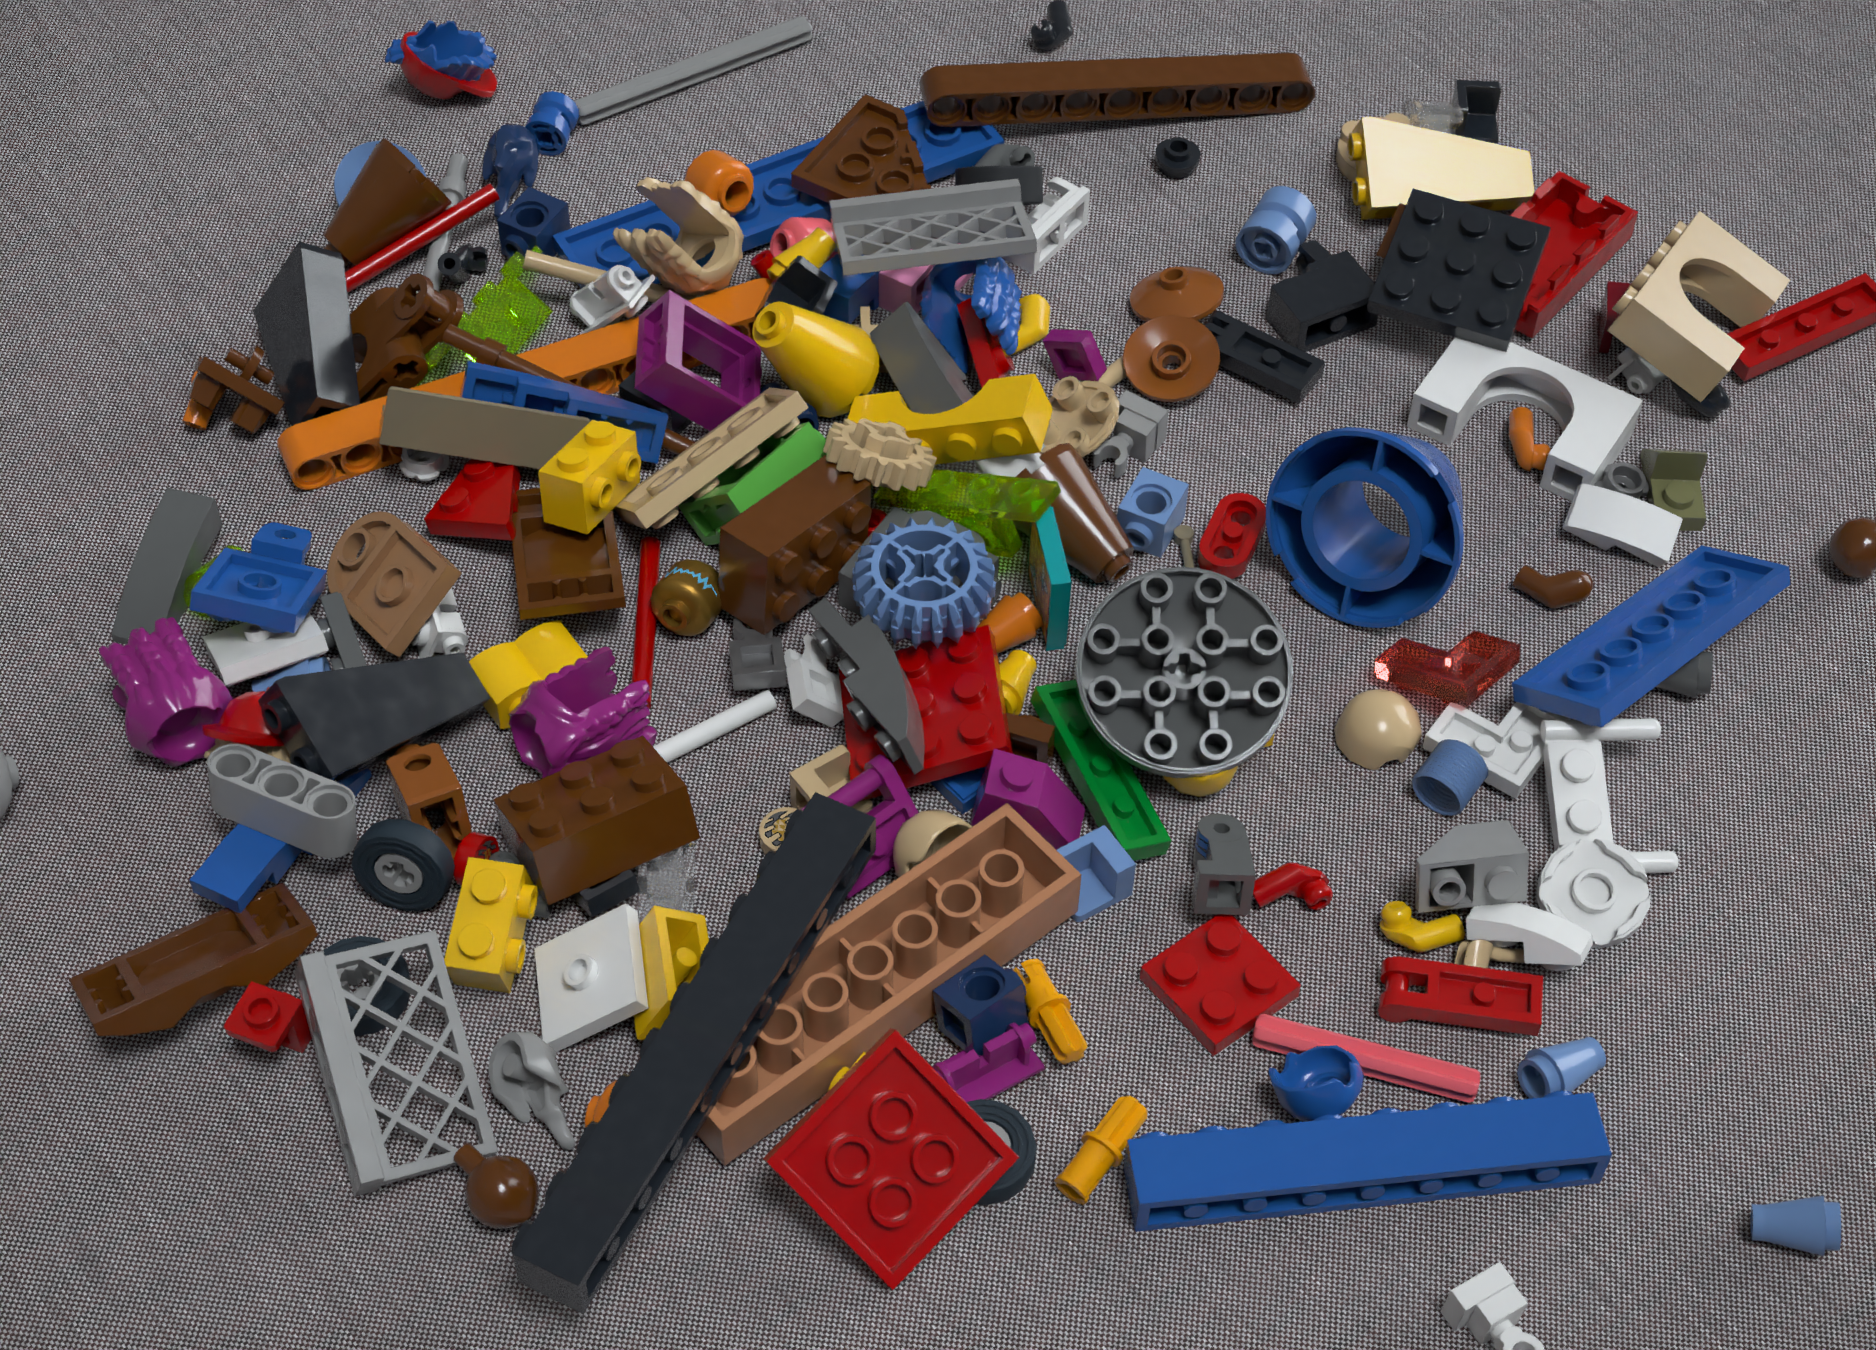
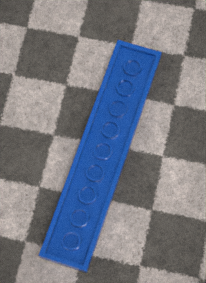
[552,101,1005,288]

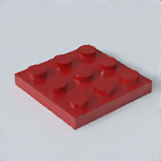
[839,624,1013,802]
[763,1028,1020,1290]

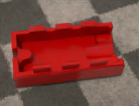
[1510,171,1638,339]

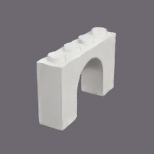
[1407,337,1643,501]

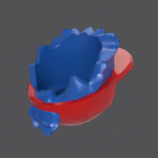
[384,20,498,99]

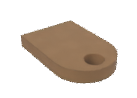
[327,511,462,657]

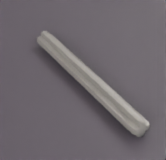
[574,16,812,126]

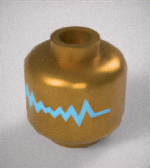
[650,559,722,636]

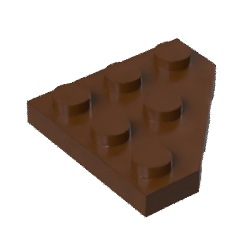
[791,94,932,204]

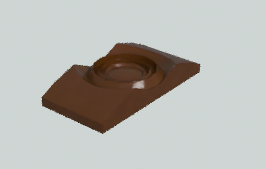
[512,488,626,620]
[69,882,318,1036]

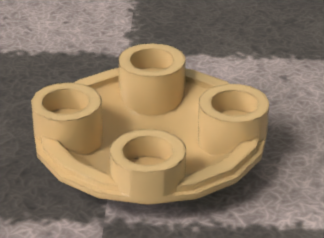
[1040,376,1120,457]

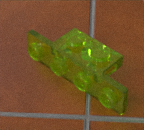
[417,245,553,386]
[874,469,1061,558]

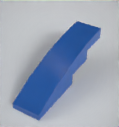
[460,361,668,464]
[189,768,372,913]

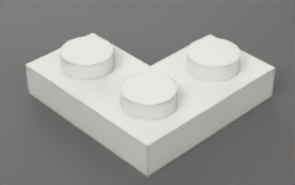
[1422,701,1570,799]

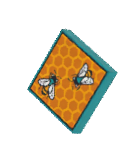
[1027,503,1072,651]

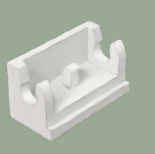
[1002,177,1090,275]

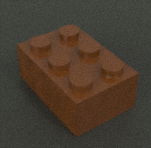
[718,455,872,635]
[493,735,700,905]

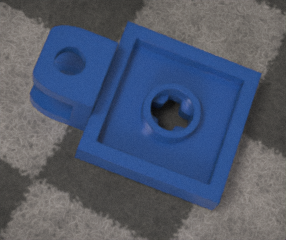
[190,522,327,633]

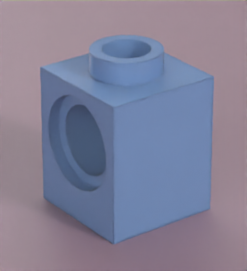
[1117,467,1189,558]

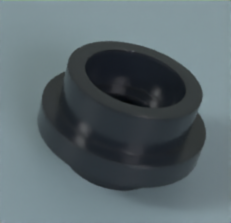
[1155,137,1201,179]

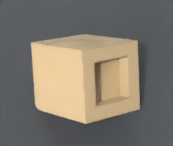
[789,745,873,813]

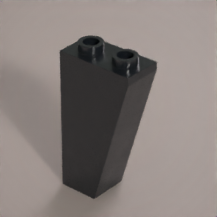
[253,242,360,426]
[258,653,490,783]

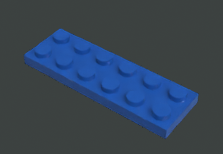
[1512,545,1790,727]

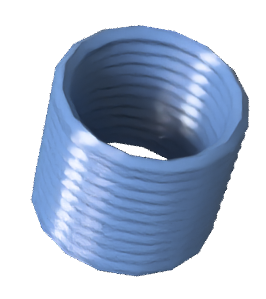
[1412,739,1488,816]

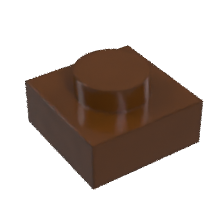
[1006,712,1055,766]

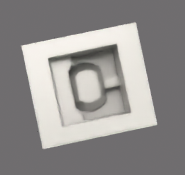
[1440,1262,1545,1350]

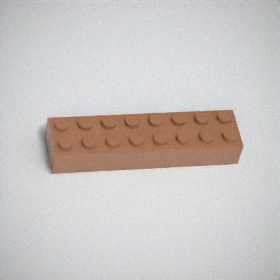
[697,803,1082,1166]

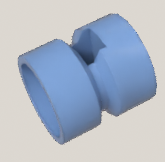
[1235,186,1317,274]

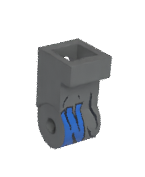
[1192,814,1256,915]

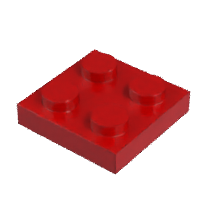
[1139,914,1301,1056]

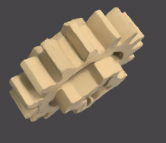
[823,418,936,491]

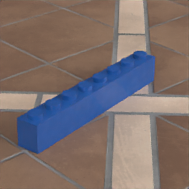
[1123,1091,1612,1232]

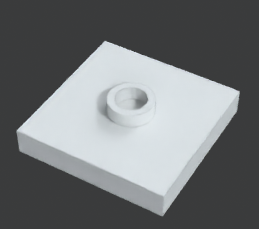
[203,612,329,686]
[534,903,648,1052]

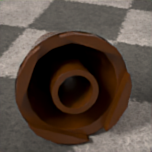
[323,138,452,268]
[997,443,1134,583]

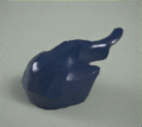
[482,124,539,218]

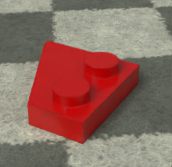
[424,459,520,541]

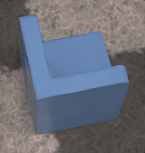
[1057,825,1136,922]

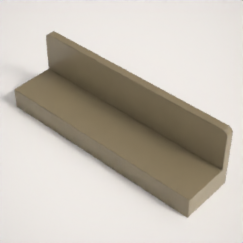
[379,386,590,469]

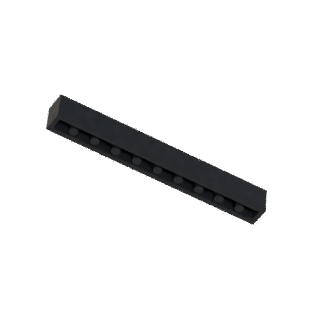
[511,792,876,1314]

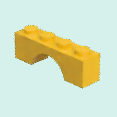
[847,374,1053,465]

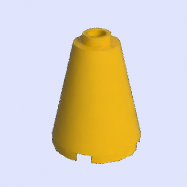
[752,302,879,418]

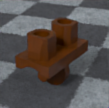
[188,345,284,434]

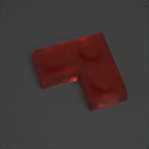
[1374,630,1520,707]

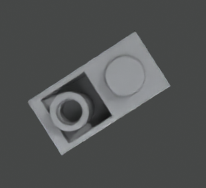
[1415,820,1529,913]

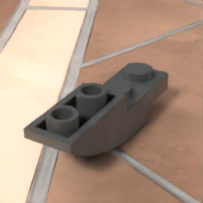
[808,598,925,775]

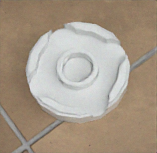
[1537,839,1651,949]

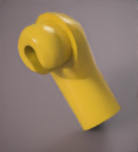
[1011,294,1050,355]
[1379,901,1465,952]

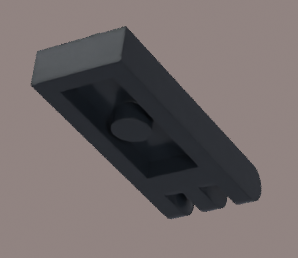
[1203,311,1325,404]

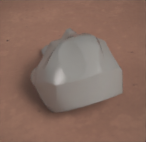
[488,1032,575,1150]

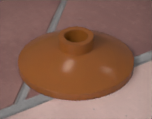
[1130,266,1224,322]
[1123,315,1220,402]

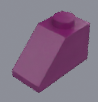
[970,749,1085,850]

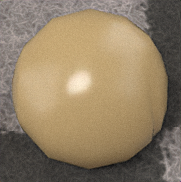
[1334,689,1422,770]
[893,809,973,878]

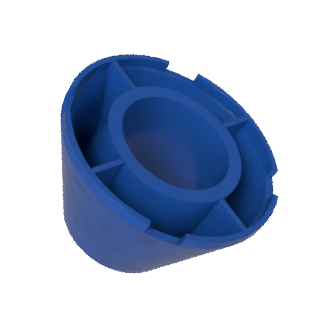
[1266,427,1464,628]

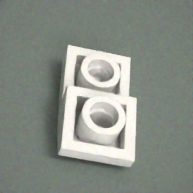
[1562,483,1683,567]
[1466,902,1593,971]

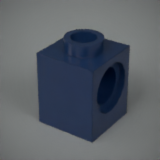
[497,187,571,263]
[932,954,1028,1057]

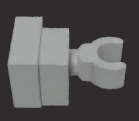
[1093,390,1168,478]

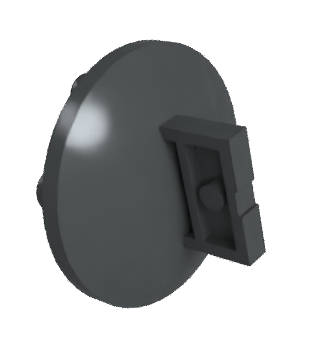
[1075,567,1293,778]

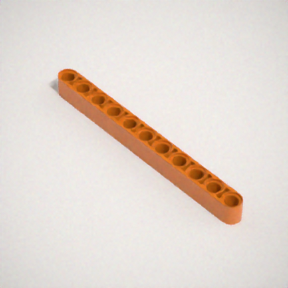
[277,278,773,490]

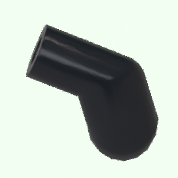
[437,244,488,284]
[1669,378,1731,418]

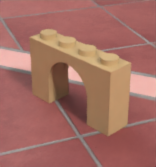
[1607,211,1790,402]

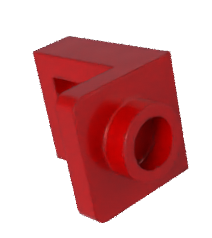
[224,981,312,1053]

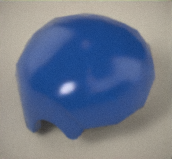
[1268,1045,1364,1121]

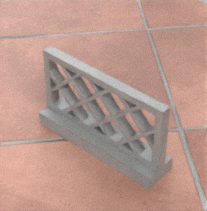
[829,179,1037,275]
[295,930,498,1197]

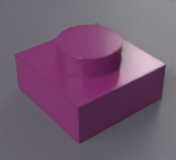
[1043,329,1107,381]

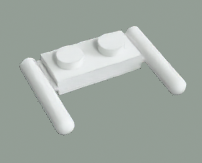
[1541,718,1679,873]

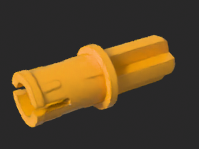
[1013,959,1087,1064]
[1055,1095,1148,1205]

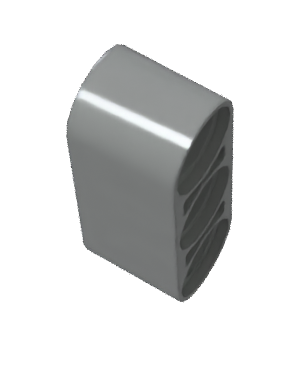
[207,744,357,858]

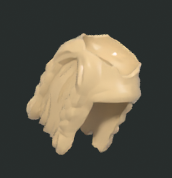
[612,177,744,296]

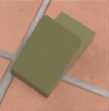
[1640,449,1708,531]

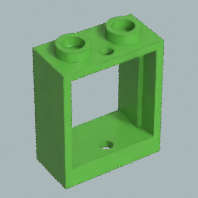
[678,422,827,546]

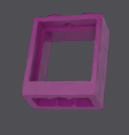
[634,290,762,431]

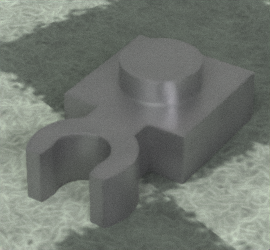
[729,617,787,691]

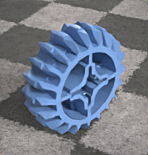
[852,517,996,649]

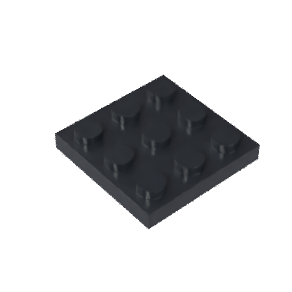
[1367,188,1551,352]

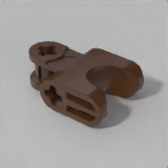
[350,273,464,404]

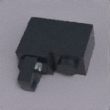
[1266,239,1378,352]

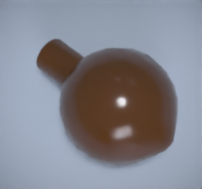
[1828,517,1876,579]
[453,1143,539,1229]

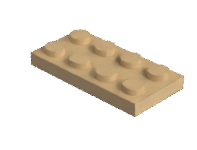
[614,388,809,529]

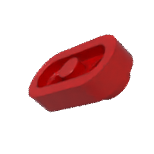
[1198,493,1266,579]

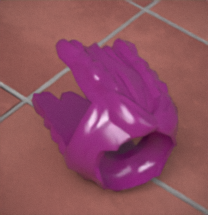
[99,617,232,767]
[509,647,658,778]

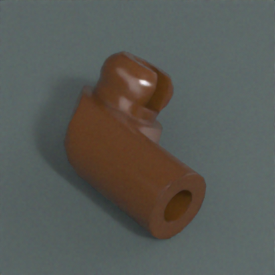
[1513,565,1593,609]

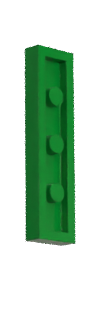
[1030,679,1172,861]

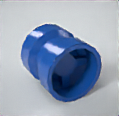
[525,91,580,156]

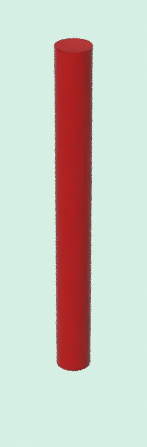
[345,183,500,293]
[631,537,661,709]

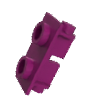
[932,1023,1045,1102]

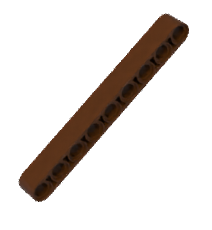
[919,52,1315,127]

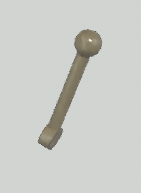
[1173,525,1195,568]

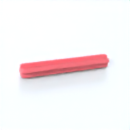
[1252,1014,1480,1103]

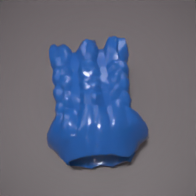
[919,257,1022,375]

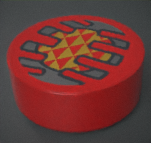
[453,832,499,886]

